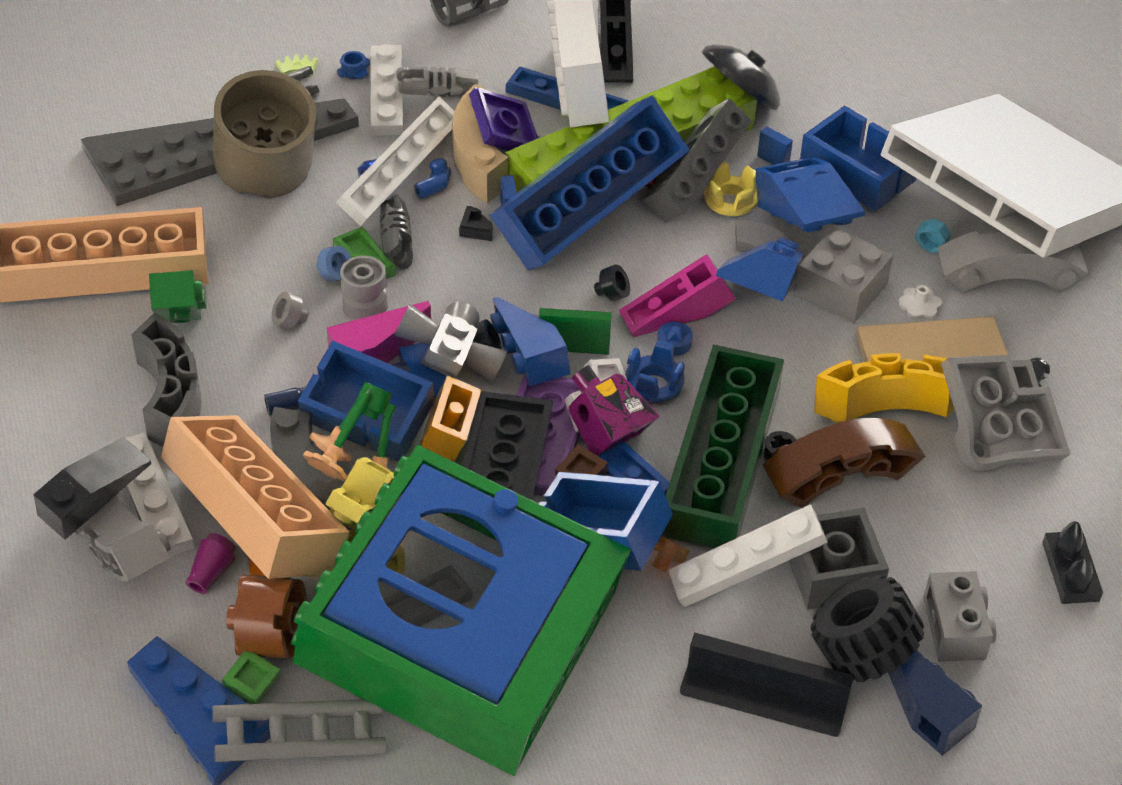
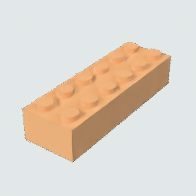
[0,207,209,303]
[161,415,350,579]

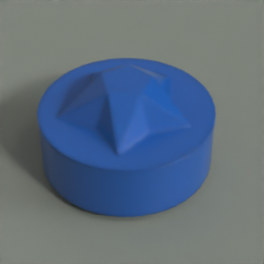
[657,322,693,356]

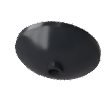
[702,45,780,110]

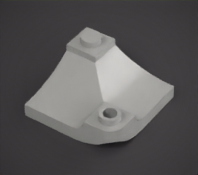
[941,355,1071,471]

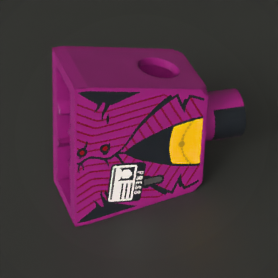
[569,365,660,456]

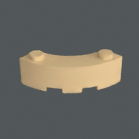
[452,84,508,204]

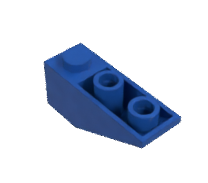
[490,297,571,387]

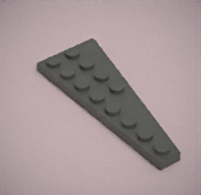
[81,98,359,206]

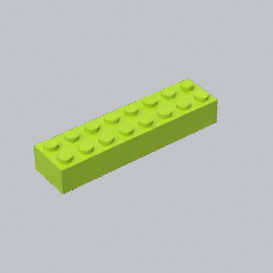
[505,66,757,193]

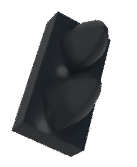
[1042,521,1103,604]

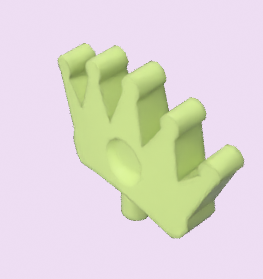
[276,54,318,80]

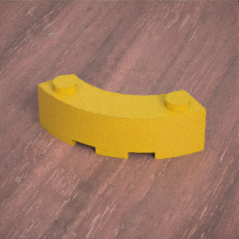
[814,353,955,423]

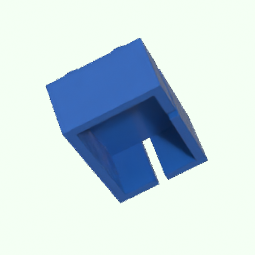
[800,105,916,212]
[298,340,434,462]
[539,472,673,571]

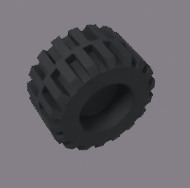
[810,575,924,682]

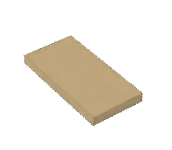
[856,316,1008,362]

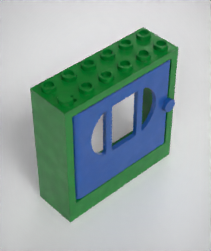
[291,444,631,776]

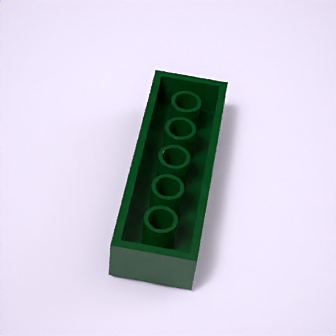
[661,344,784,549]

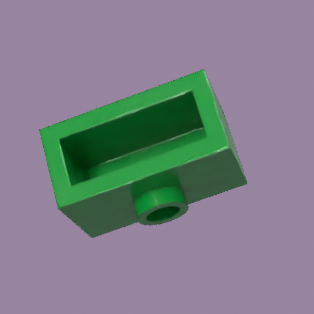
[149,270,207,323]

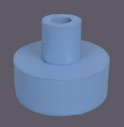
[316,246,351,282]

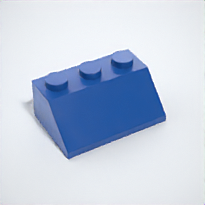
[716,237,804,302]

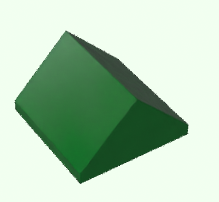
[539,308,612,355]

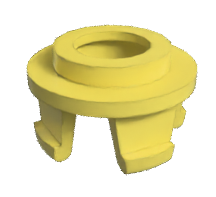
[704,162,758,216]

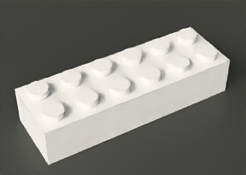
[547,0,609,127]

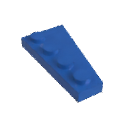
[127,636,270,785]

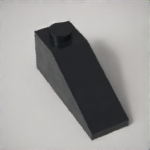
[597,0,634,82]
[33,437,151,540]

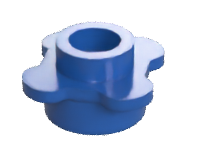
[337,51,370,79]

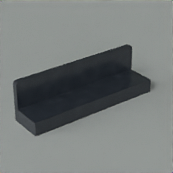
[680,632,854,737]

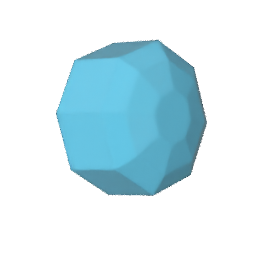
[915,218,951,254]

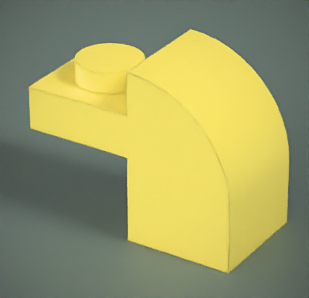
[325,457,395,530]

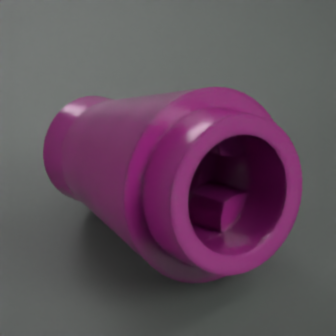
[185,533,236,594]

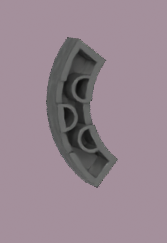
[131,313,201,447]
[270,407,351,530]

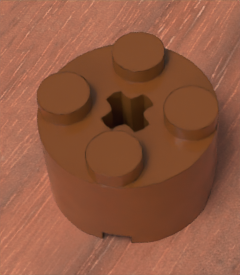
[226,574,307,659]

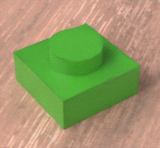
[222,651,280,704]

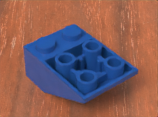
[755,156,865,232]

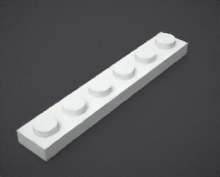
[335,97,455,226]

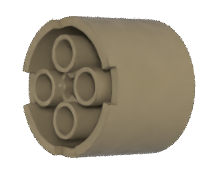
[213,70,316,198]

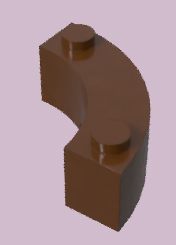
[762,418,926,508]

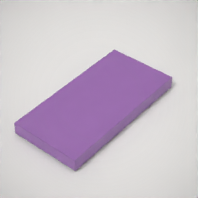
[516,376,581,497]

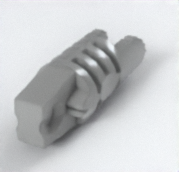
[396,66,478,96]

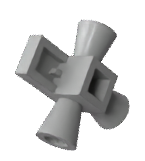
[394,301,507,383]

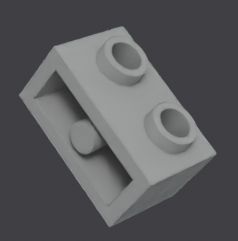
[924,571,996,662]

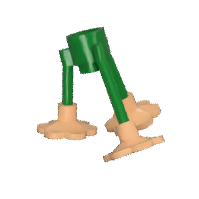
[303,382,396,481]

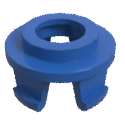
[625,341,685,402]

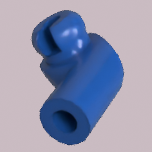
[414,158,451,199]

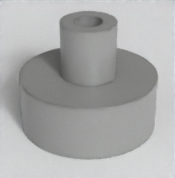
[271,292,309,329]

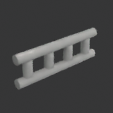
[212,699,386,762]

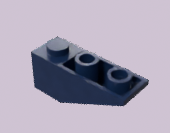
[888,650,982,756]

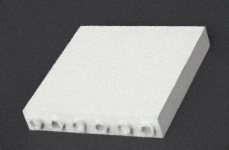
[880,94,1122,258]

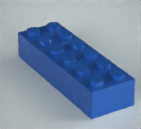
[489,95,690,270]

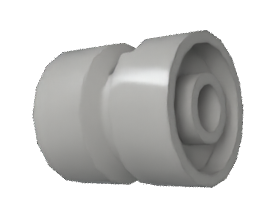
[340,256,388,320]

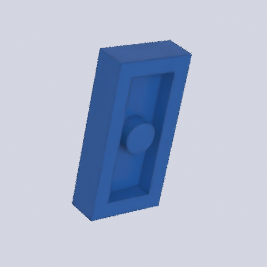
[599,441,670,496]

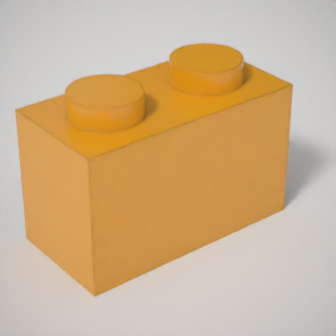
[419,376,481,462]

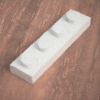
[371,44,403,136]
[109,432,195,557]
[668,504,828,608]

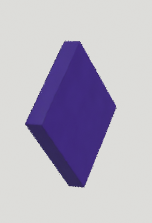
[469,87,538,151]

